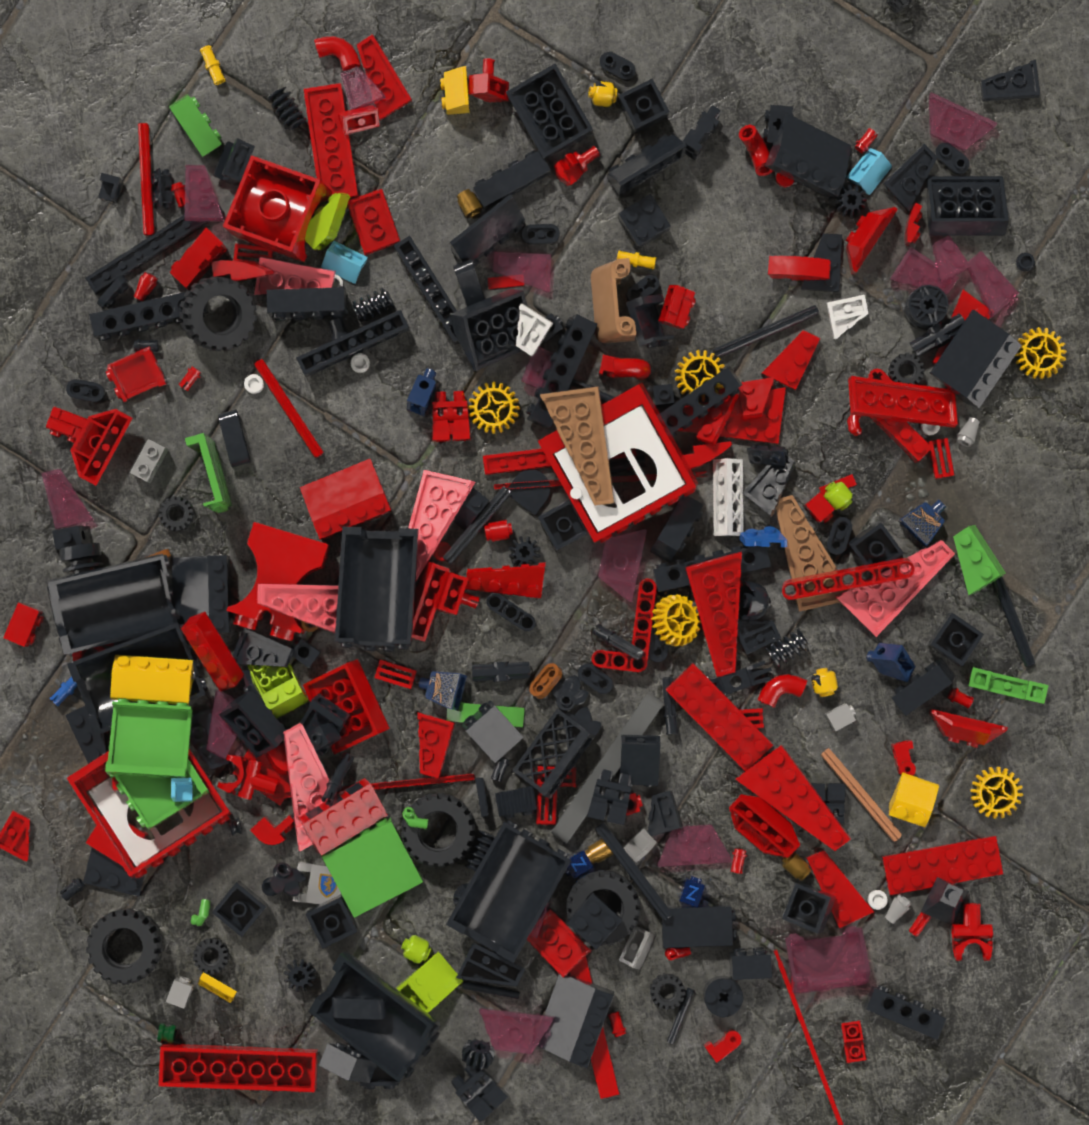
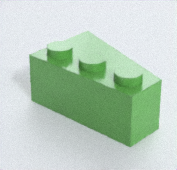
[168,94,222,157]
[953,525,1006,595]

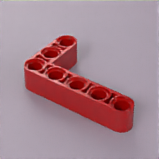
[591,578,656,672]

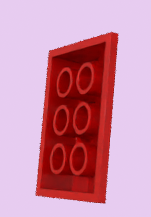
[300,459,392,541]
[303,659,390,754]

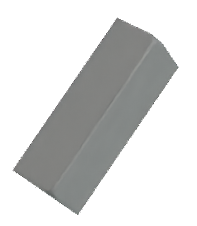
[619,926,656,970]

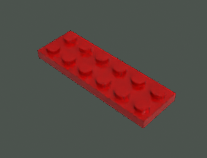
[303,83,358,202]
[848,376,958,428]
[665,663,773,772]
[882,836,1003,895]

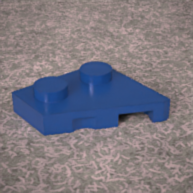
[740,526,787,547]

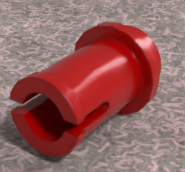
[855,128,878,154]
[171,182,190,208]
[178,366,201,391]
[947,688,974,708]
[730,848,747,874]
[608,1011,626,1037]

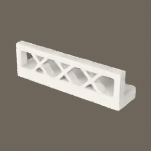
[713,458,743,536]

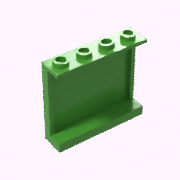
[185,433,232,513]
[105,699,193,778]
[106,759,209,830]
[322,818,423,918]

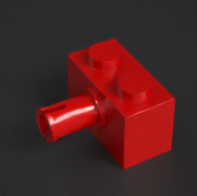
[468,58,509,103]
[436,572,479,615]

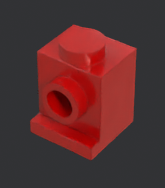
[599,355,617,378]

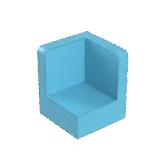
[171,778,193,802]

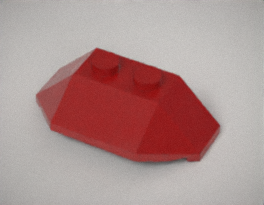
[845,207,898,275]
[70,409,133,486]
[929,709,1008,748]
[729,794,800,858]

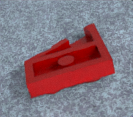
[738,377,774,419]
[0,810,30,862]

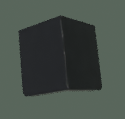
[99,173,123,203]

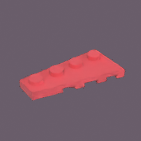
[254,257,336,295]

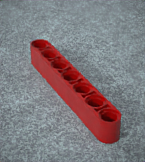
[782,558,915,600]

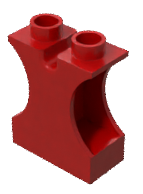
[226,522,331,641]

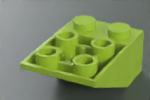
[305,193,350,250]
[247,663,309,719]
[396,951,463,1013]

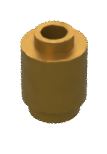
[457,189,483,219]
[585,839,613,864]
[782,852,811,881]

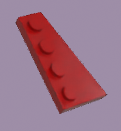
[356,34,412,120]
[932,289,994,364]
[465,562,546,598]
[806,850,874,928]

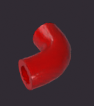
[314,36,361,72]
[739,125,773,176]
[613,358,651,380]
[757,674,808,708]

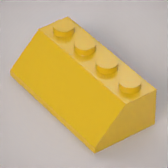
[110,655,194,705]

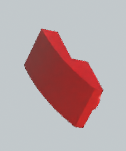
[904,203,923,246]
[841,1021,866,1063]

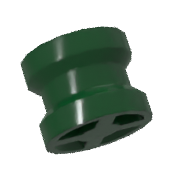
[157,1023,177,1044]

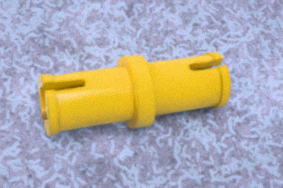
[200,45,226,85]
[617,250,656,270]

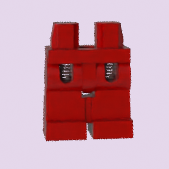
[432,391,471,442]

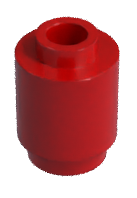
[484,520,513,542]

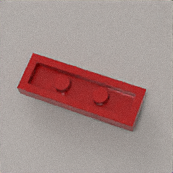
[697,388,739,445]

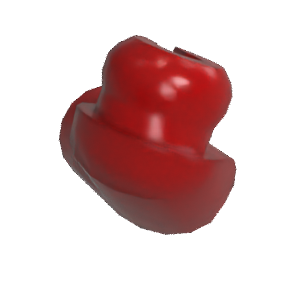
[847,415,862,436]
[665,947,691,961]

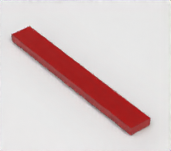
[483,447,637,475]
[570,957,619,1099]

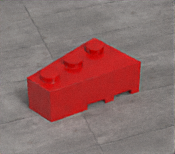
[169,228,228,291]

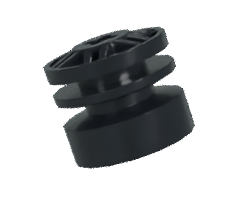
[904,285,949,329]
[59,543,103,575]

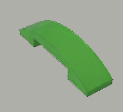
[968,667,1049,704]
[447,703,524,727]

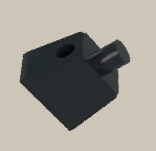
[52,526,92,552]

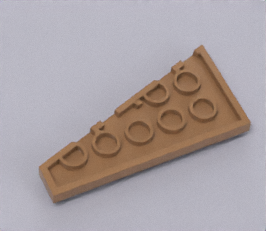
[540,386,614,506]
[775,495,849,612]

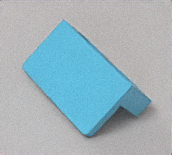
[847,148,892,195]
[321,241,368,284]

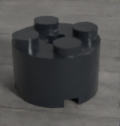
[703,976,743,1018]

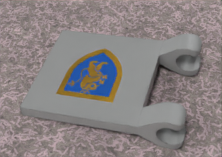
[293,862,341,904]

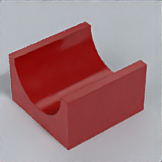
[223,155,332,262]

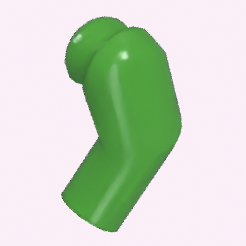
[402,807,428,829]
[191,899,211,927]

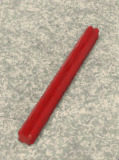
[138,123,154,236]
[254,359,323,458]

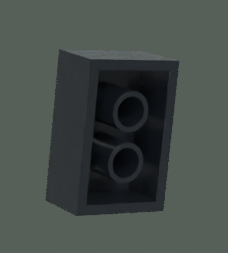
[219,690,286,758]

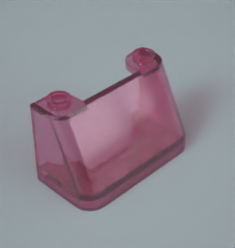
[785,926,870,994]

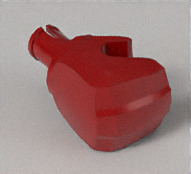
[554,146,600,186]

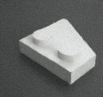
[826,295,868,339]
[516,303,553,356]

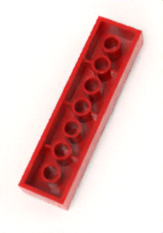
[159,1044,318,1092]

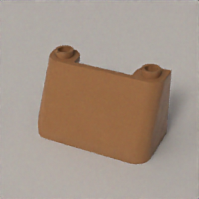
[591,258,636,343]

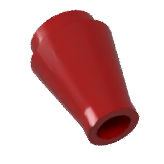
[134,272,158,302]

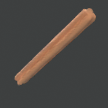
[821,748,902,842]

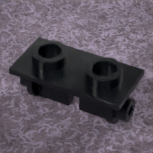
[151,168,173,209]
[747,444,789,466]

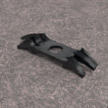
[711,661,772,695]

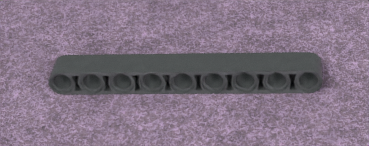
[551,692,664,844]

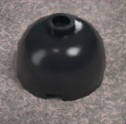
[738,581,771,620]

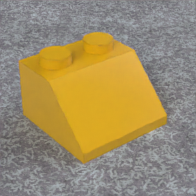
[440,66,469,115]
[889,772,939,827]

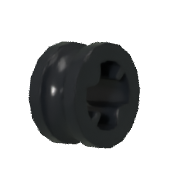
[229,817,243,836]

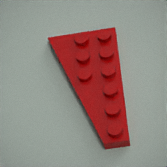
[668,387,786,444]
[686,551,742,677]
[735,745,851,851]

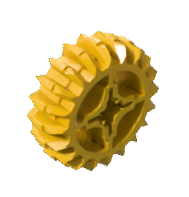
[1014,327,1067,379]
[675,350,724,402]
[468,382,520,434]
[651,594,701,647]
[970,767,1023,819]

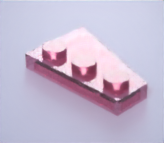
[185,165,223,221]
[889,247,959,295]
[965,251,1019,318]
[493,252,551,293]
[41,469,93,529]
[207,689,237,759]

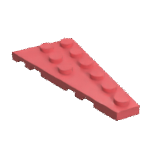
[408,470,475,581]
[835,540,955,637]
[258,584,338,634]
[283,723,329,851]

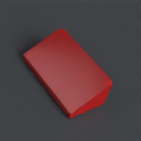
[338,105,380,135]

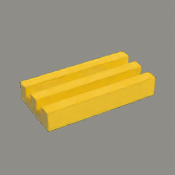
[198,972,237,1003]

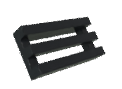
[475,777,489,817]

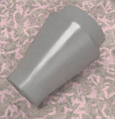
[957,417,980,447]
[885,894,912,924]

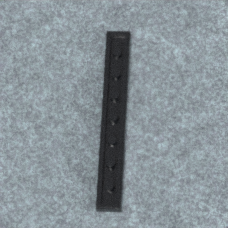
[85,196,224,295]

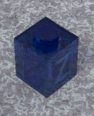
[565,849,594,878]
[679,876,705,907]

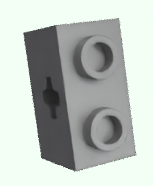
[130,439,168,483]

